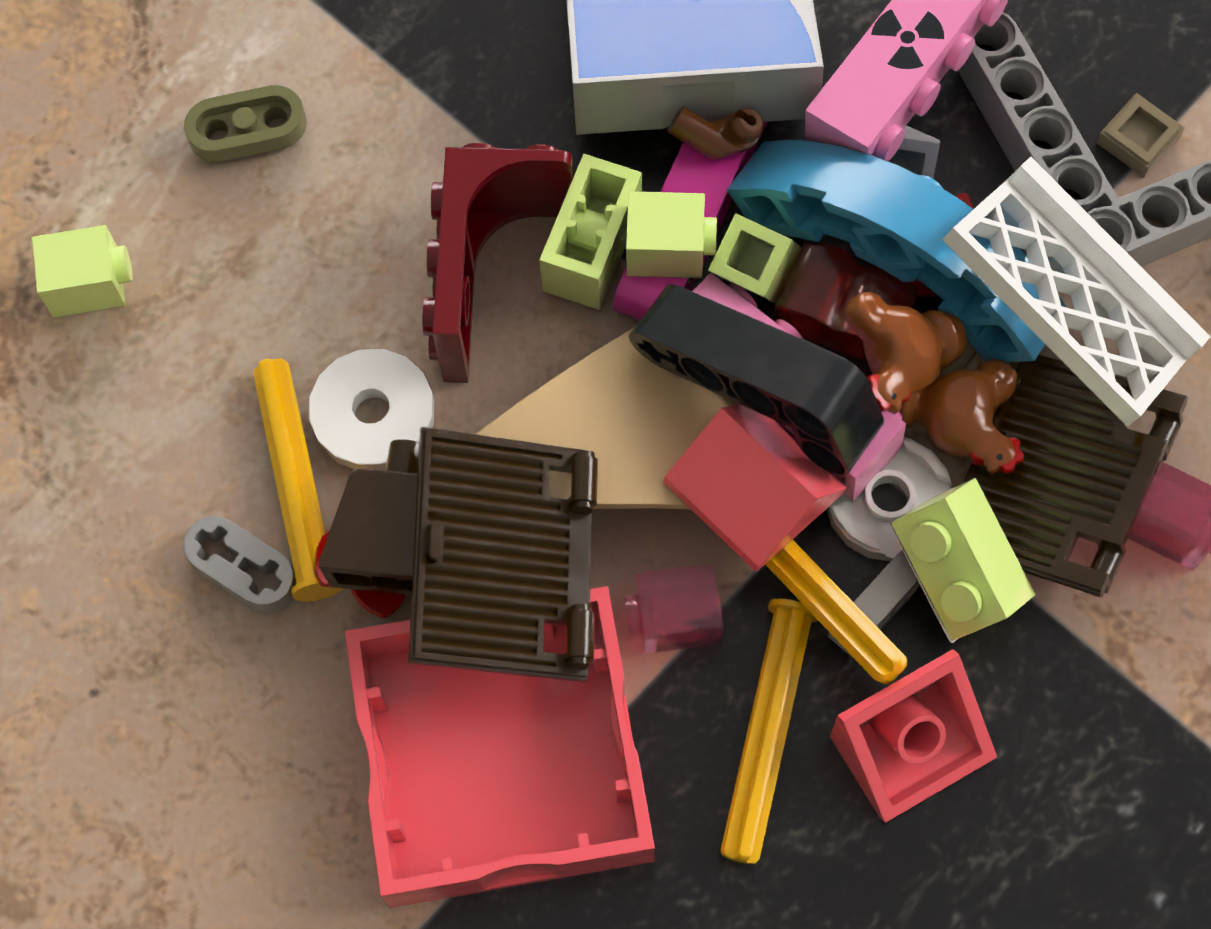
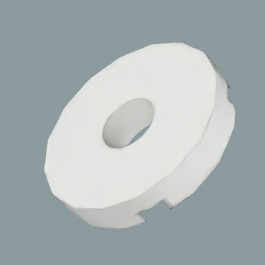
[309,349,434,471]
[827,438,952,561]

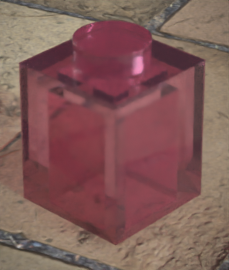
[1128,462,1211,571]
[624,563,724,654]

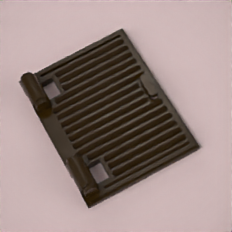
[962,355,1188,598]
[408,427,598,682]

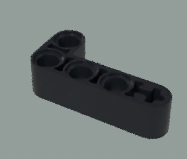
[629,284,884,477]

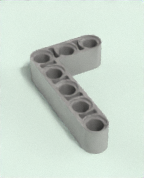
[958,12,1211,267]

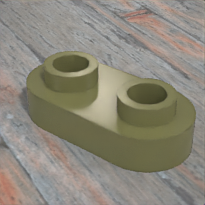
[184,85,307,162]

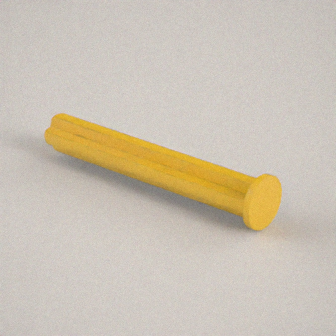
[253,358,343,602]
[765,540,907,685]
[720,599,818,864]

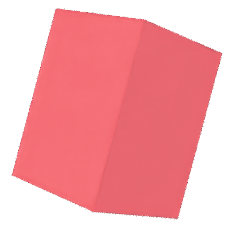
[663,404,847,572]
[830,649,997,823]

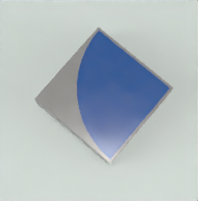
[566,0,824,135]

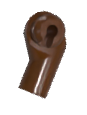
[667,106,764,160]

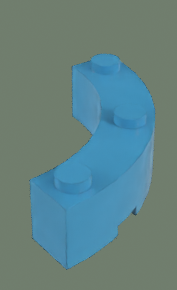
[727,140,1067,362]

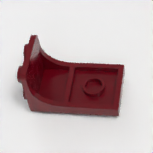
[422,143,574,383]

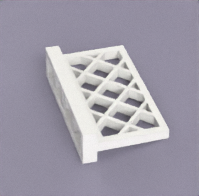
[942,157,1210,427]

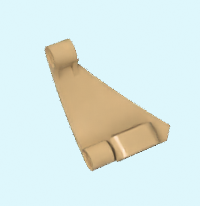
[476,328,734,509]

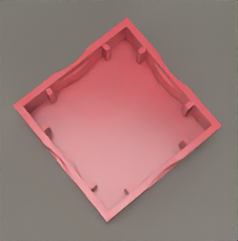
[345,586,655,908]

